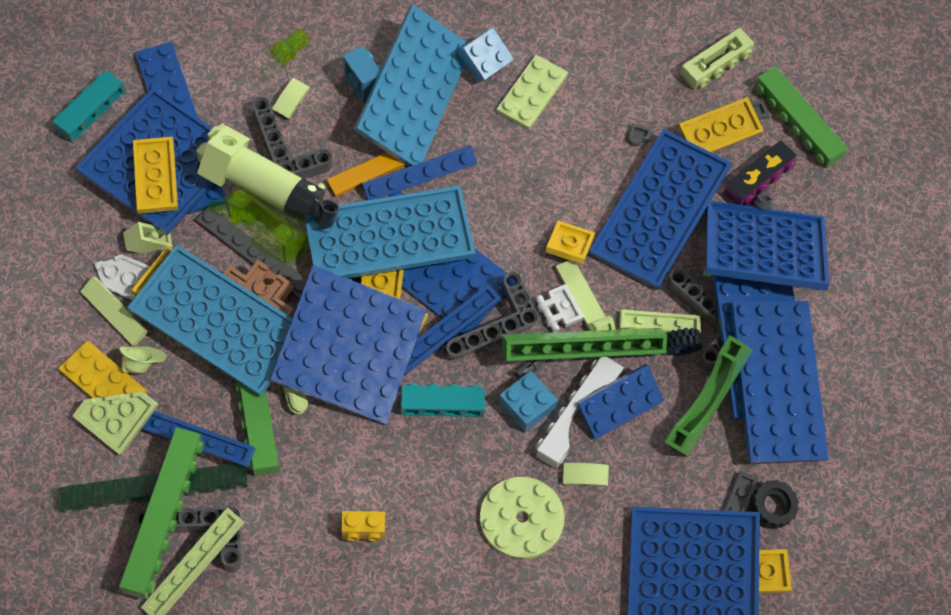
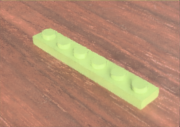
[141,507,245,615]

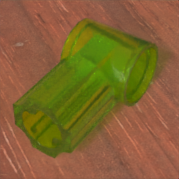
[271,29,310,65]

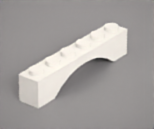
[535,356,624,469]

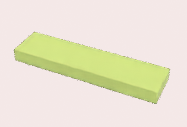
[555,260,605,331]
[80,277,148,346]
[619,309,701,333]

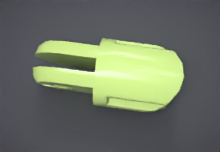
[283,386,308,414]

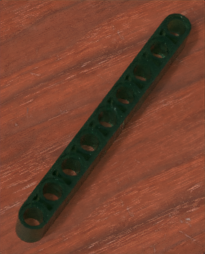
[57,463,248,513]

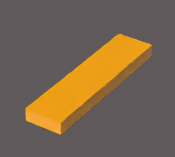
[327,153,405,198]

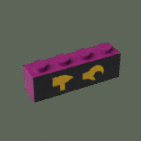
[723,140,797,205]

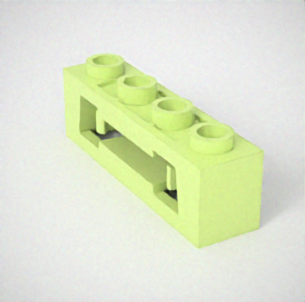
[680,28,754,90]

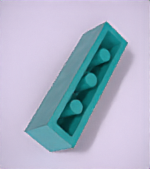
[52,70,125,143]
[401,383,485,417]

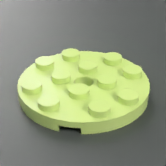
[480,477,565,559]

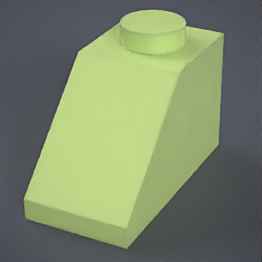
[123,222,172,253]

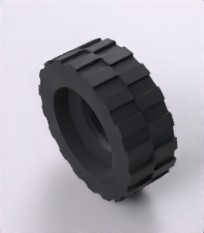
[749,480,799,529]

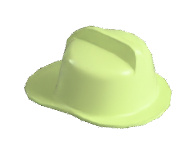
[119,347,167,374]

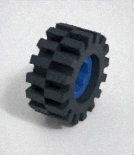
[666,328,702,356]

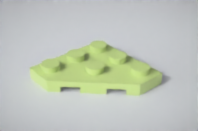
[73,392,159,455]

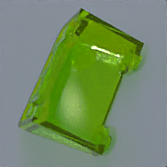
[225,189,309,266]

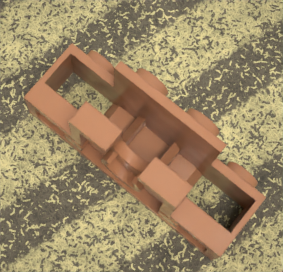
[223,260,295,318]

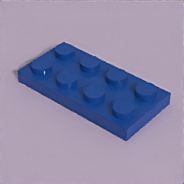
[576,364,664,440]

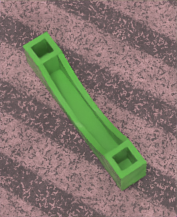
[665,335,753,456]

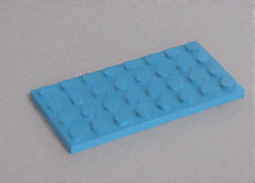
[354,4,468,166]
[306,186,476,278]
[127,245,292,396]

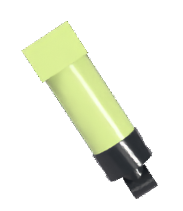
[197,126,339,228]

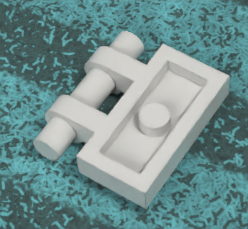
[535,284,584,332]

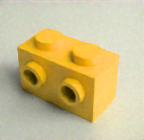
[342,511,385,541]

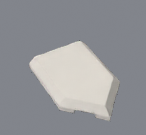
[95,254,151,301]

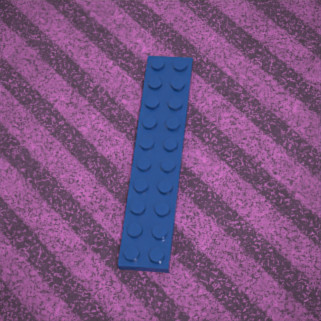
[135,42,227,214]

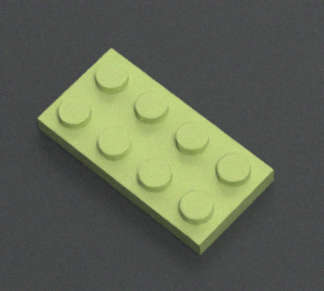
[496,55,568,130]

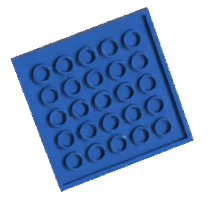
[75,87,215,236]
[705,201,829,291]
[269,265,427,425]
[628,506,760,615]

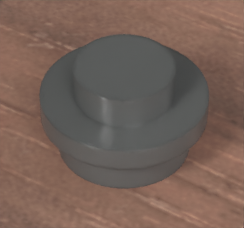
[753,194,773,210]

